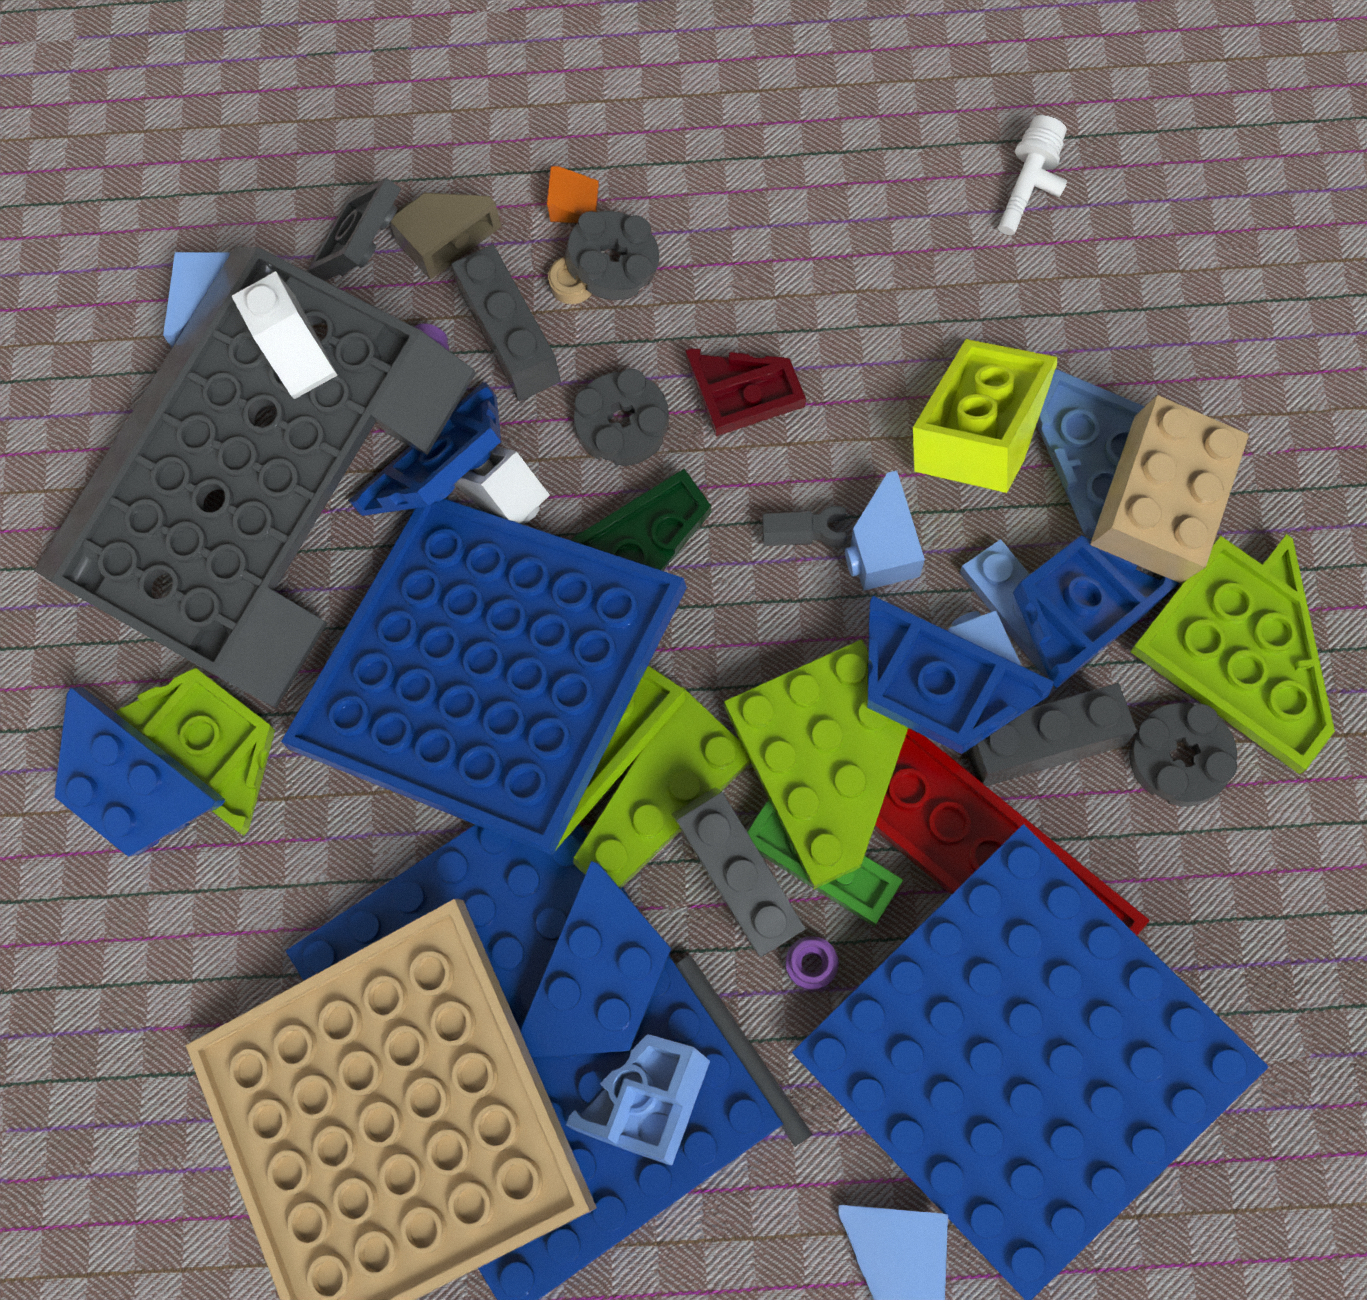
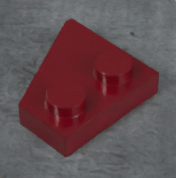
[685,348,806,436]

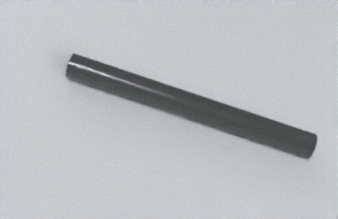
[675,955,813,1147]

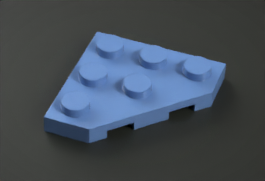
[1037,369,1145,538]

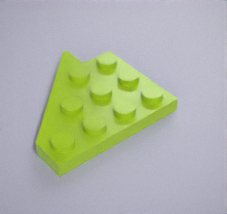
[1130,534,1335,775]

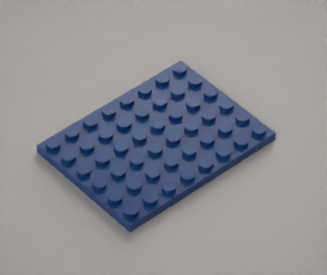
[286,824,783,1300]

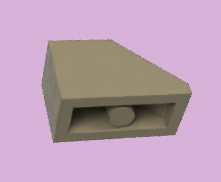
[390,193,501,280]

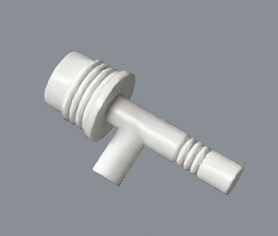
[998,115,1067,235]

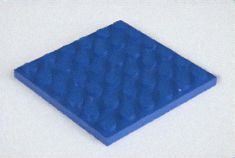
[281,499,687,855]
[792,824,1269,1300]

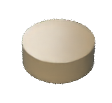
[548,256,592,304]

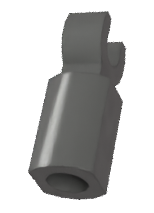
[762,506,847,547]

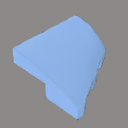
[566,1034,710,1166]
[838,1205,948,1300]

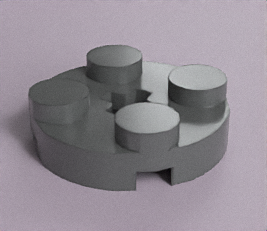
[565,211,659,300]
[574,369,669,466]
[1129,703,1237,807]

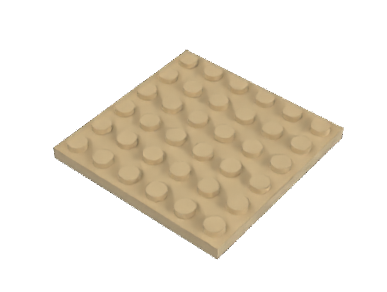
[186,899,597,1300]

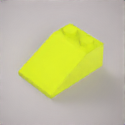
[913,339,1057,493]

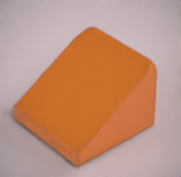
[547,166,599,223]

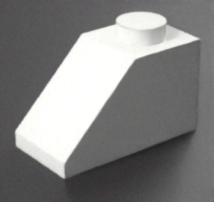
[232,271,337,399]
[455,446,550,524]

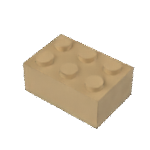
[1090,395,1249,583]

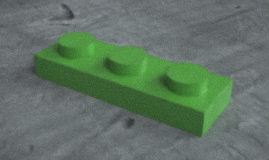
[747,799,903,927]

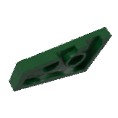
[570,469,712,571]

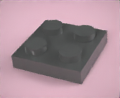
[307,177,401,281]

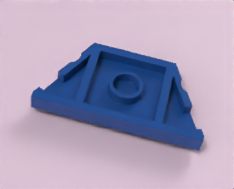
[348,382,501,516]
[1013,535,1180,689]
[867,596,1054,754]
[54,687,226,857]
[520,861,672,1058]

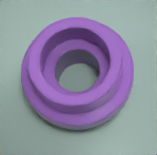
[786,936,839,990]

